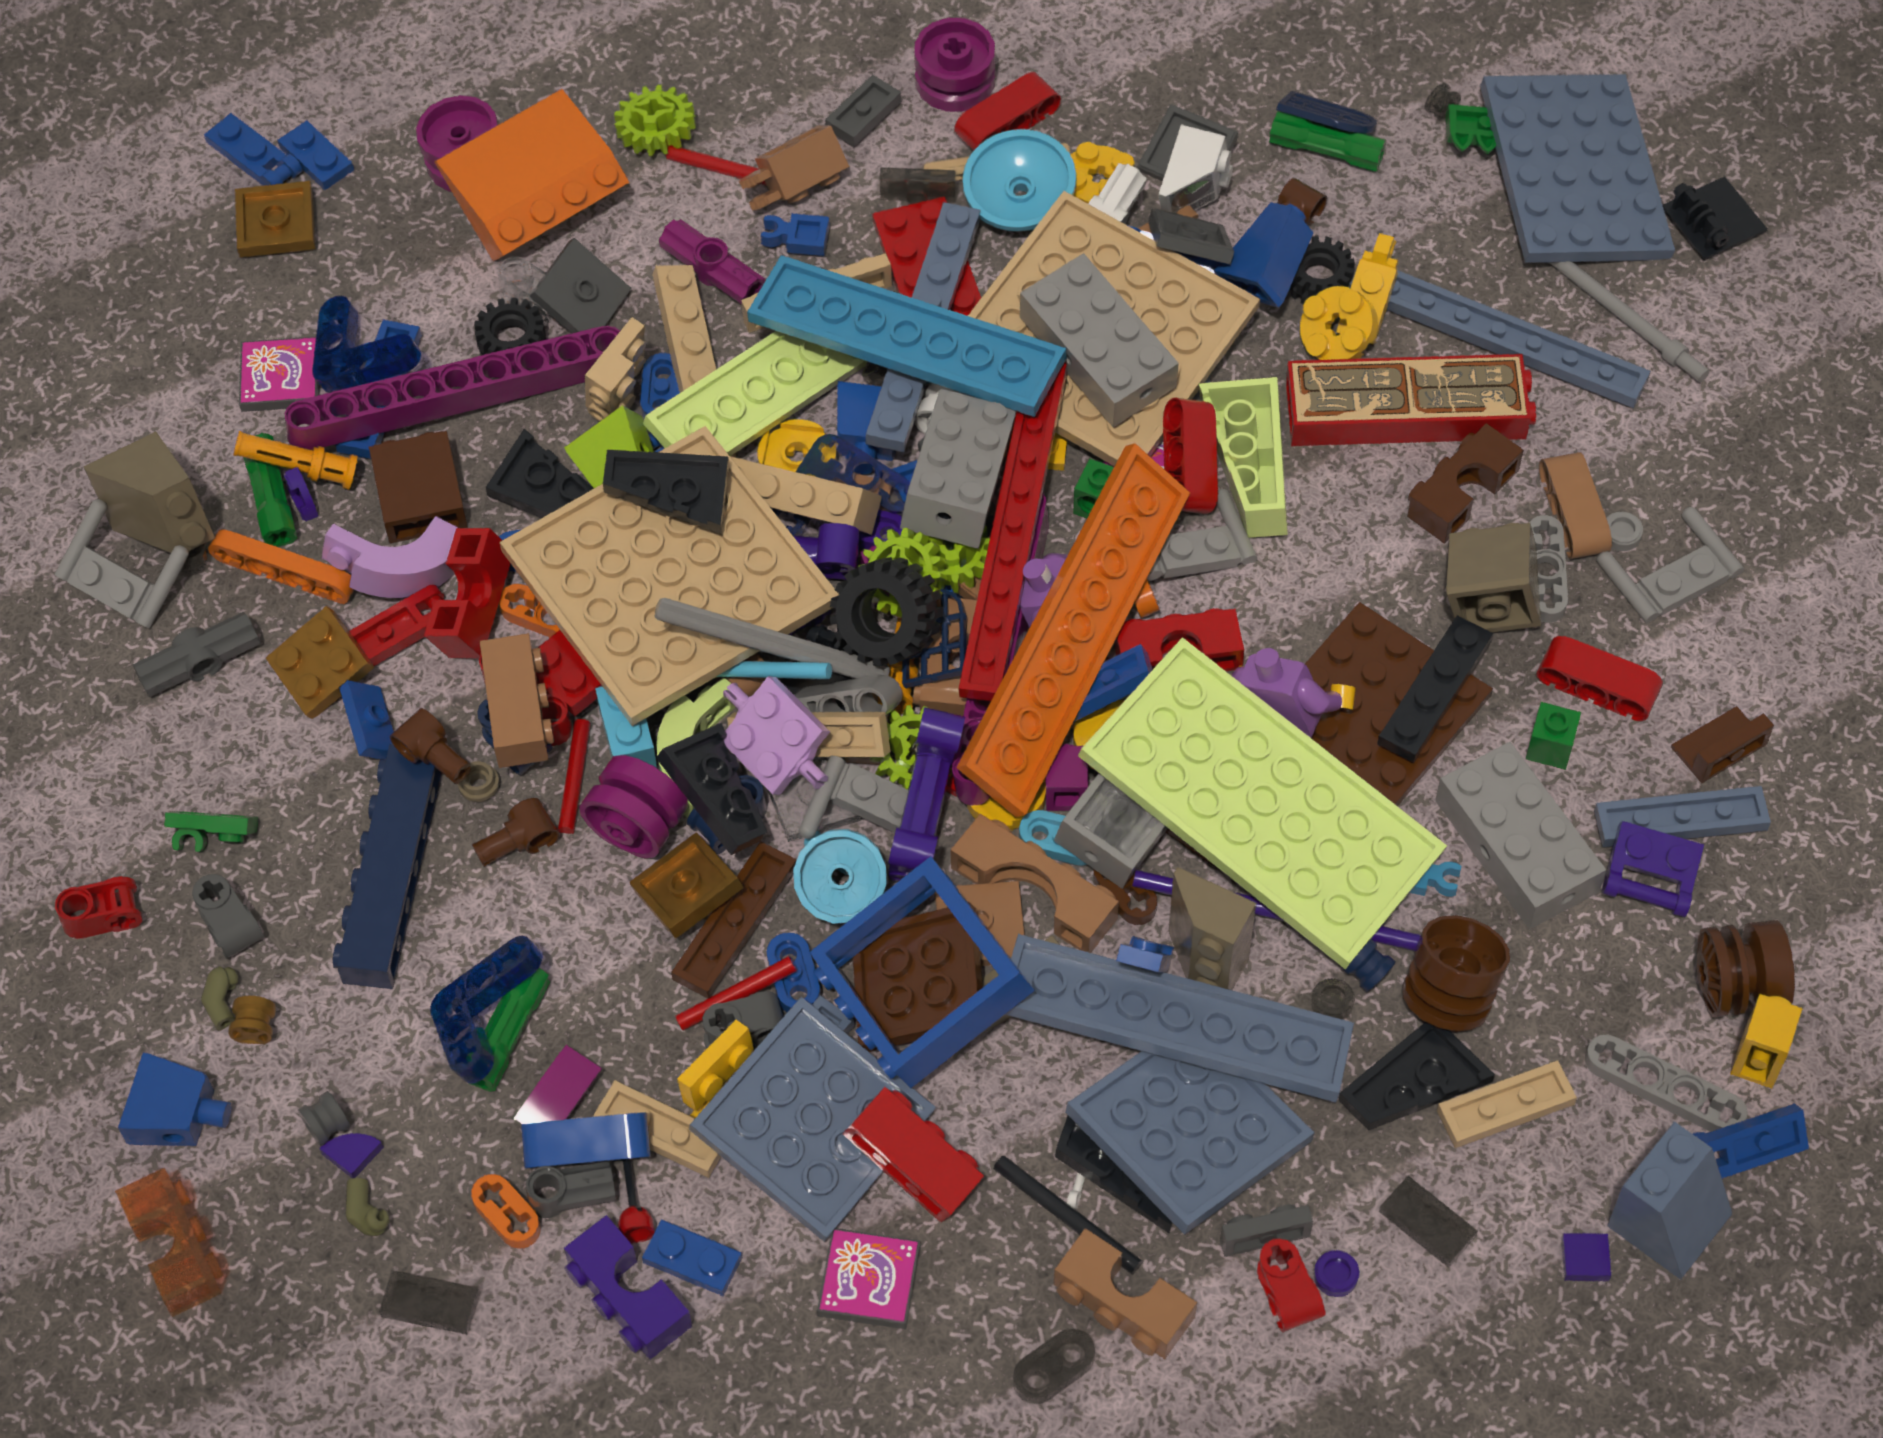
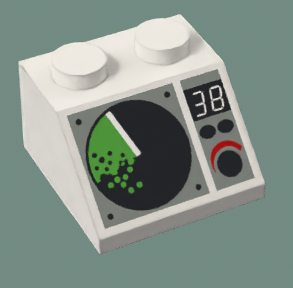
[1158,125,1233,213]

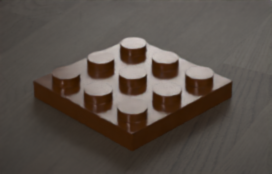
[853,902,983,1052]

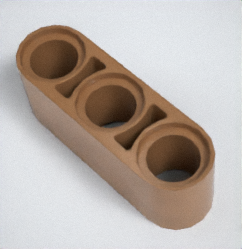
[1539,452,1612,559]

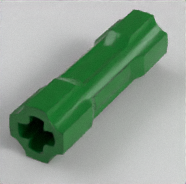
[1269,111,1387,172]
[243,433,297,547]
[460,962,550,1092]

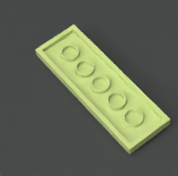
[643,331,868,456]

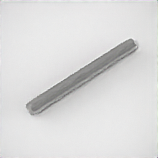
[654,598,890,679]

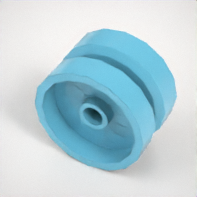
[793,829,887,923]

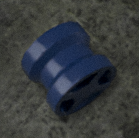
[1341,939,1396,992]

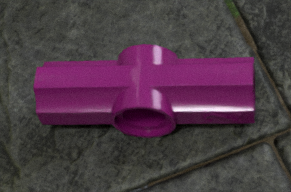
[659,219,765,305]

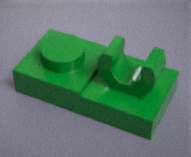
[164,811,258,852]

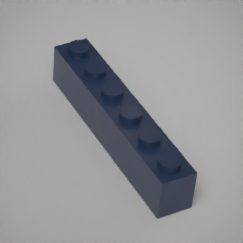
[333,744,443,989]

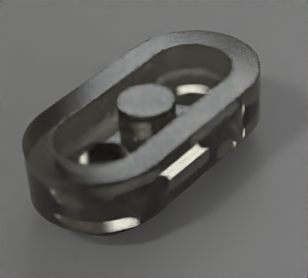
[1013,1329,1095,1404]

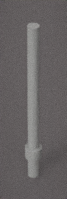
[1548,261,1710,382]

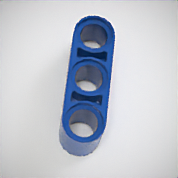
[521,1112,650,1169]

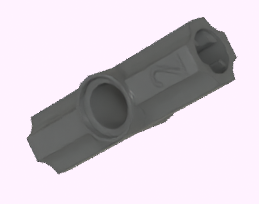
[133,612,261,697]

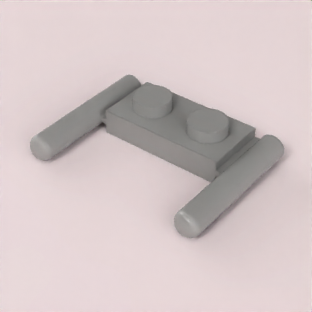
[1147,489,1257,580]
[54,499,189,629]
[1597,507,1745,624]
[799,756,943,839]

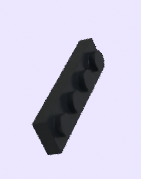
[1377,615,1493,763]

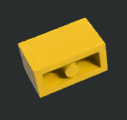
[1730,994,1803,1089]

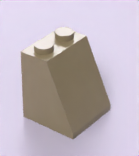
[84,431,215,553]
[1446,523,1541,632]

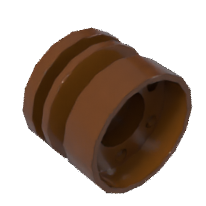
[1402,915,1510,1031]
[1697,920,1795,1018]

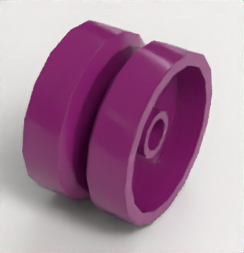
[914,18,995,112]
[416,95,499,192]
[579,755,688,858]

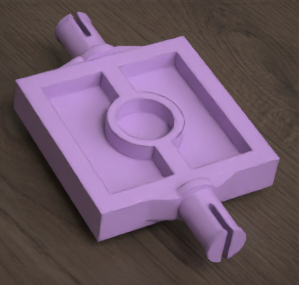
[723,676,830,795]

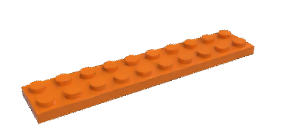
[956,443,1190,817]

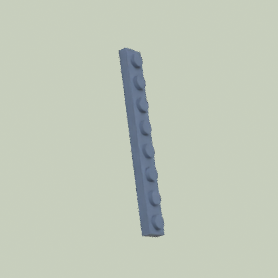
[866,202,980,452]
[1349,270,1651,408]

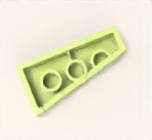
[1198,377,1288,538]

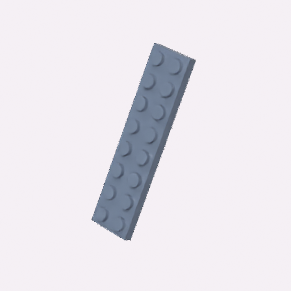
[1005,934,1354,1102]

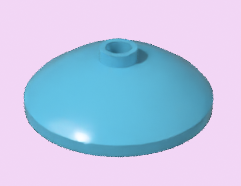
[963,129,1076,231]

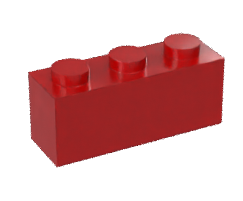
[843,1087,984,1223]

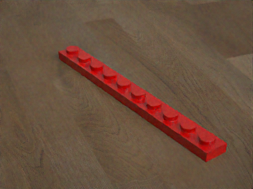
[958,363,1067,701]

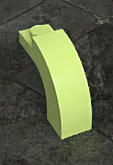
[657,677,735,818]

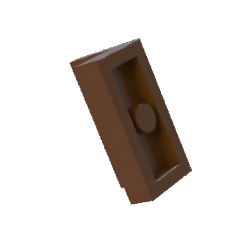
[1671,706,1774,783]

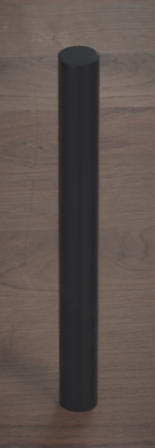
[993,1155,1143,1275]

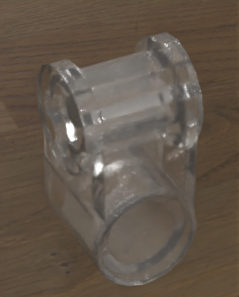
[498,257,553,326]

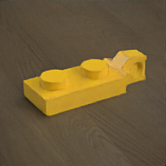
[1336,233,1399,345]

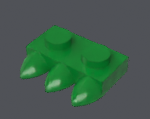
[1445,104,1496,154]

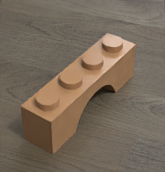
[951,814,1119,953]

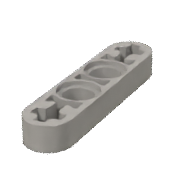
[1585,1034,1748,1132]

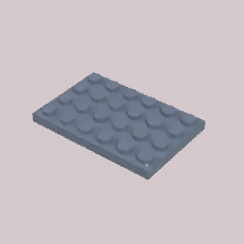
[1480,74,1675,263]

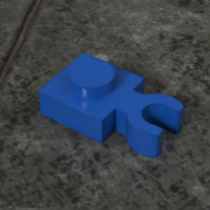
[761,213,830,256]

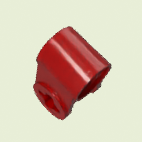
[55,876,142,939]
[1257,1238,1325,1332]

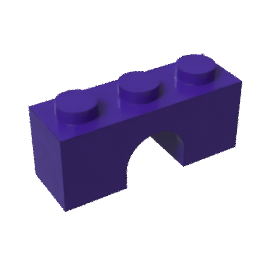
[564,1215,692,1360]

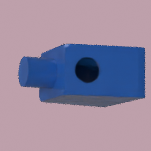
[837,381,897,474]
[118,1053,232,1146]

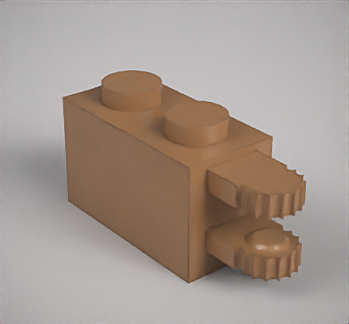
[739,125,850,210]

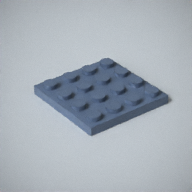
[688,997,936,1242]
[1065,1051,1315,1235]

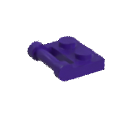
[1602,821,1704,918]

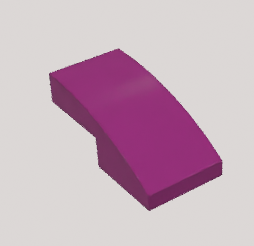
[514,1045,603,1124]

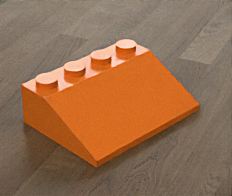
[434,89,629,261]

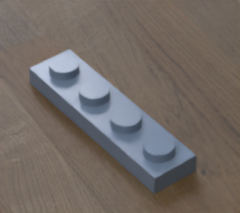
[1594,786,1771,847]

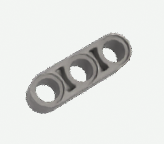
[794,675,902,716]

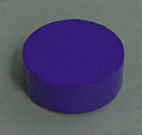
[1314,1250,1360,1297]

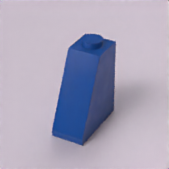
[1214,202,1313,308]

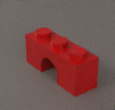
[424,528,511,659]
[1114,608,1244,672]

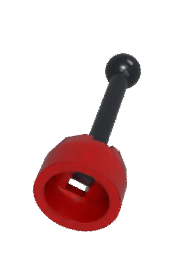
[618,1159,655,1244]

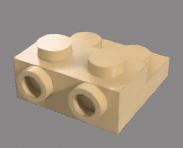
[585,317,646,421]

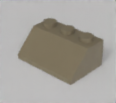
[1168,867,1256,990]

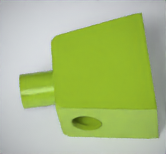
[564,405,654,488]

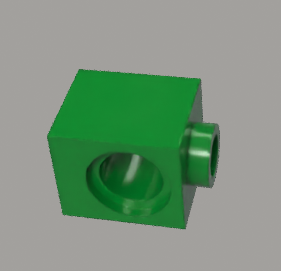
[1073,458,1114,519]
[1526,702,1581,770]

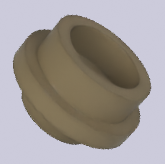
[457,761,499,802]

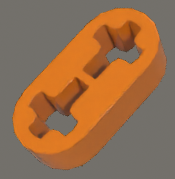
[471,1174,541,1249]

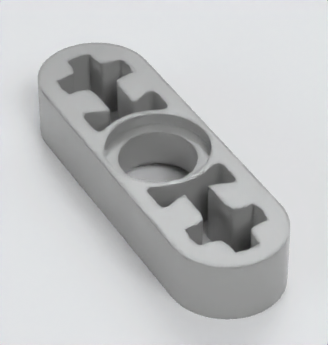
[1529,515,1568,623]

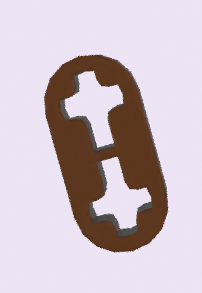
[1093,869,1157,925]

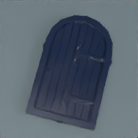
[1276,91,1377,133]

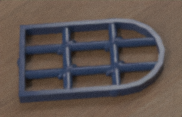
[902,589,967,688]

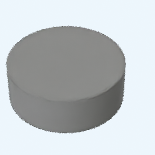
[1606,512,1643,551]

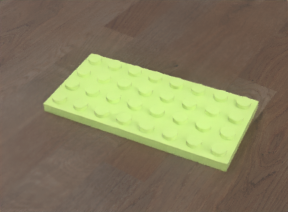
[1078,637,1447,970]

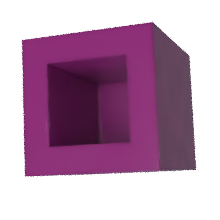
[1046,744,1088,811]

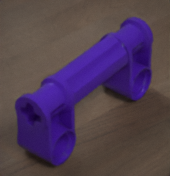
[888,707,966,882]

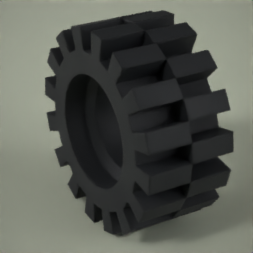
[1289,236,1355,305]
[474,297,547,356]

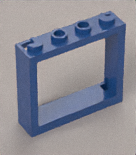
[809,856,1035,1088]

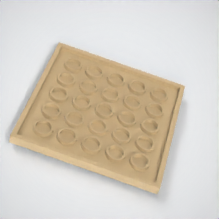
[968,191,1260,466]
[500,426,839,726]

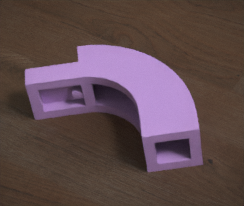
[322,516,458,598]

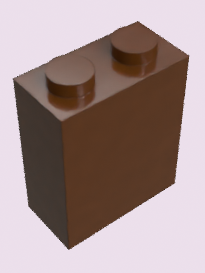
[369,430,468,544]

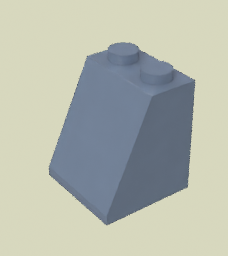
[1607,1121,1732,1280]

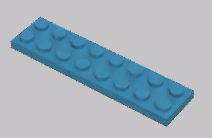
[747,255,1067,417]

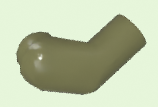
[201,966,238,1031]
[345,1178,390,1236]

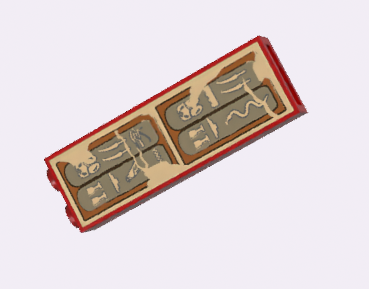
[1285,354,1536,446]

